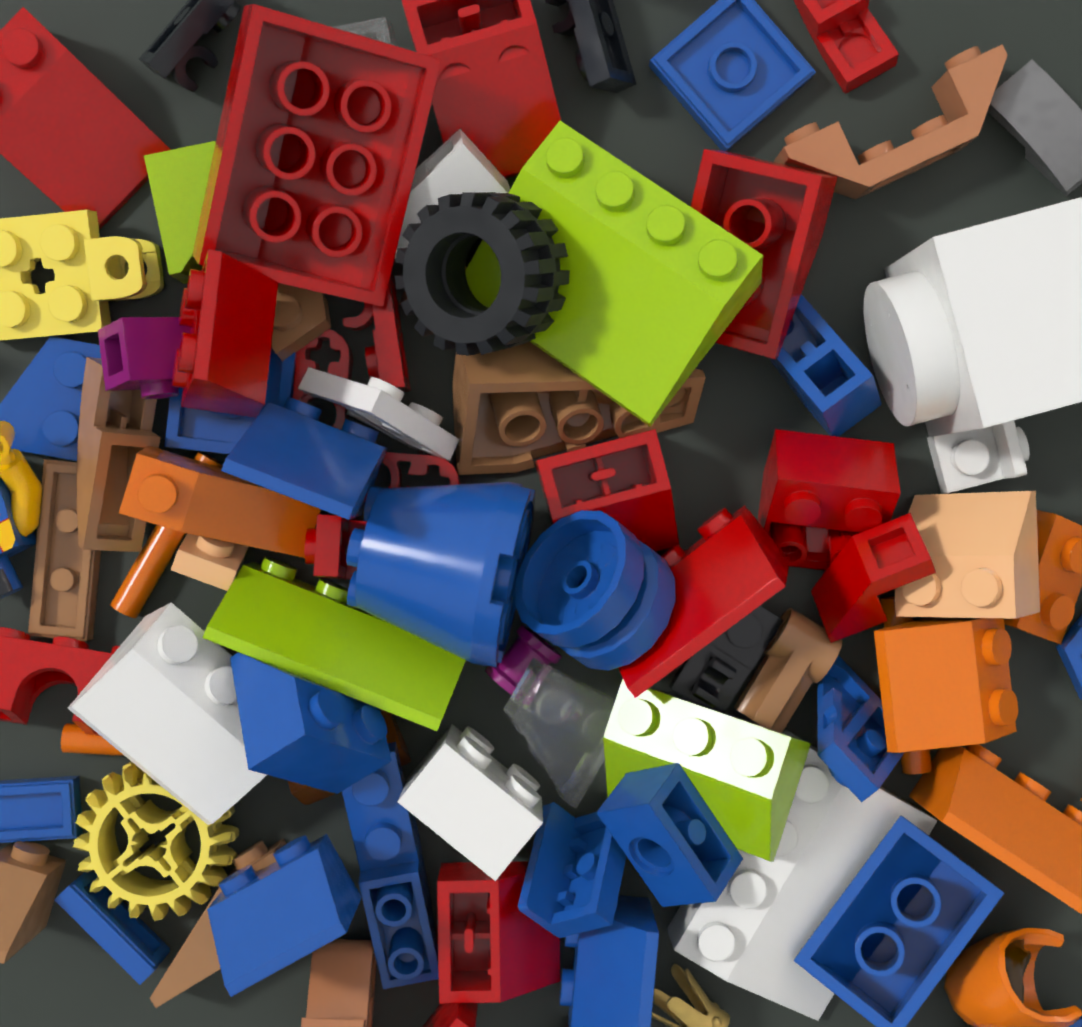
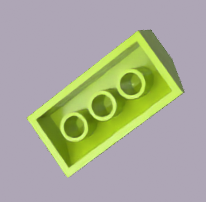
[202,557,466,731]

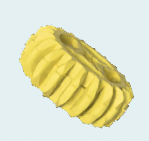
[73,762,239,922]

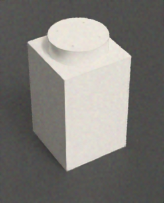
[864,197,1082,437]

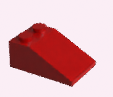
[0,7,171,230]
[690,149,838,359]

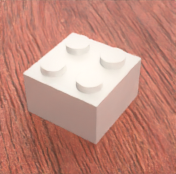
[397,724,543,881]

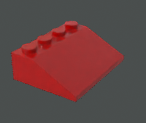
[193,4,442,307]

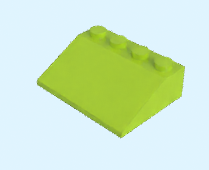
[465,121,763,427]

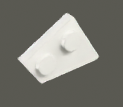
[298,367,460,461]

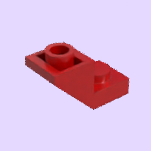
[811,513,936,643]

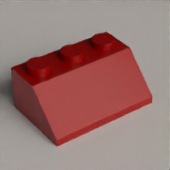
[618,505,790,698]

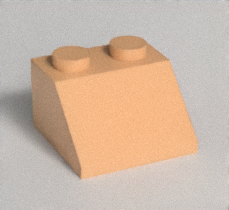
[895,491,1040,619]

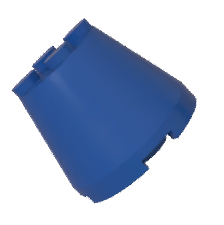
[346,482,535,667]

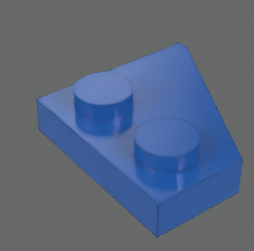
[0,336,101,461]
[817,655,905,802]

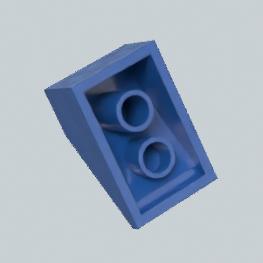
[221,397,388,520]

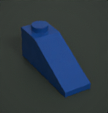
[769,294,882,437]

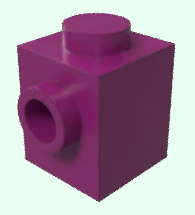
[98,317,190,399]

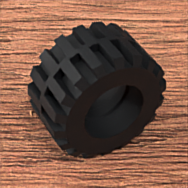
[395,192,570,356]

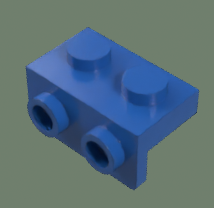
[518,802,626,938]

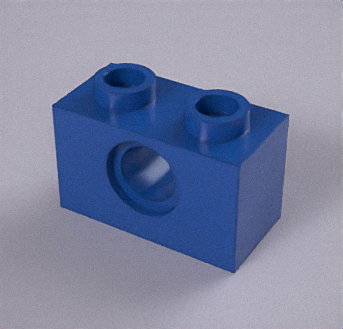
[596,763,743,907]

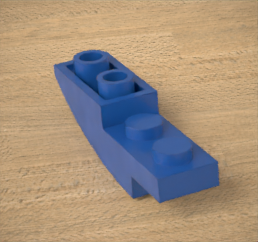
[342,742,439,989]

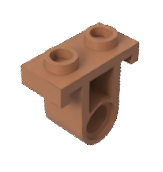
[301,939,377,1027]

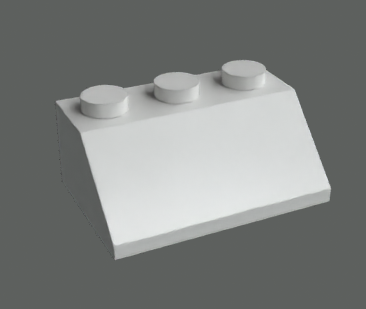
[68,602,267,825]

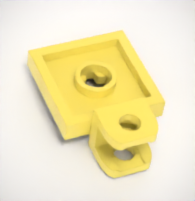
[0,210,164,341]

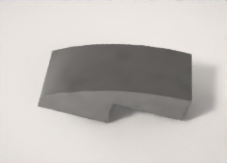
[987,59,1082,196]

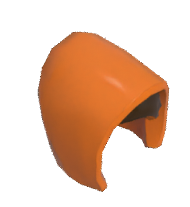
[944,928,1082,1027]

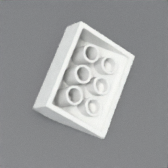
[667,730,937,1021]

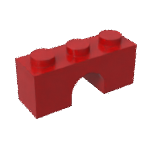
[0,627,120,736]

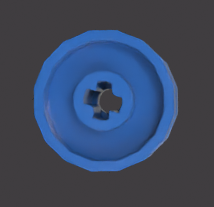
[514,510,676,671]

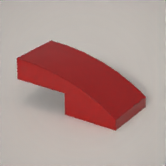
[794,0,899,94]

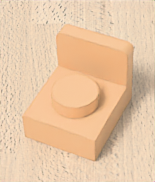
[171,534,249,591]

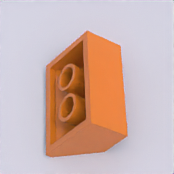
[909,744,1082,914]

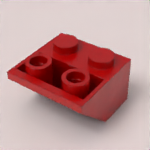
[172,249,278,418]
[535,429,679,552]
[758,429,901,570]
[437,861,561,1004]

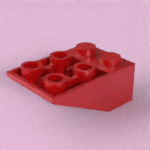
[401,0,561,178]

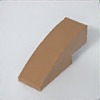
[76,357,161,552]

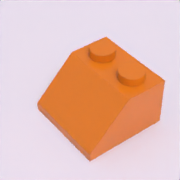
[874,617,1018,753]

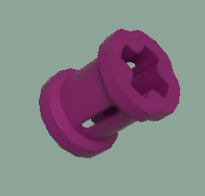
[485,625,562,703]

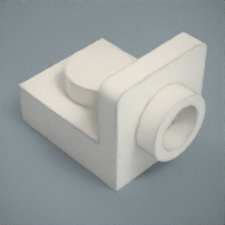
[927,420,1030,494]

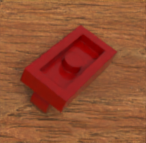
[342,272,411,392]

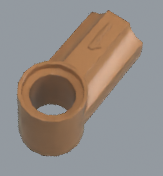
[734,608,843,733]

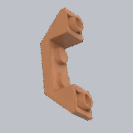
[774,44,1008,200]

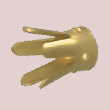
[652,964,730,1027]

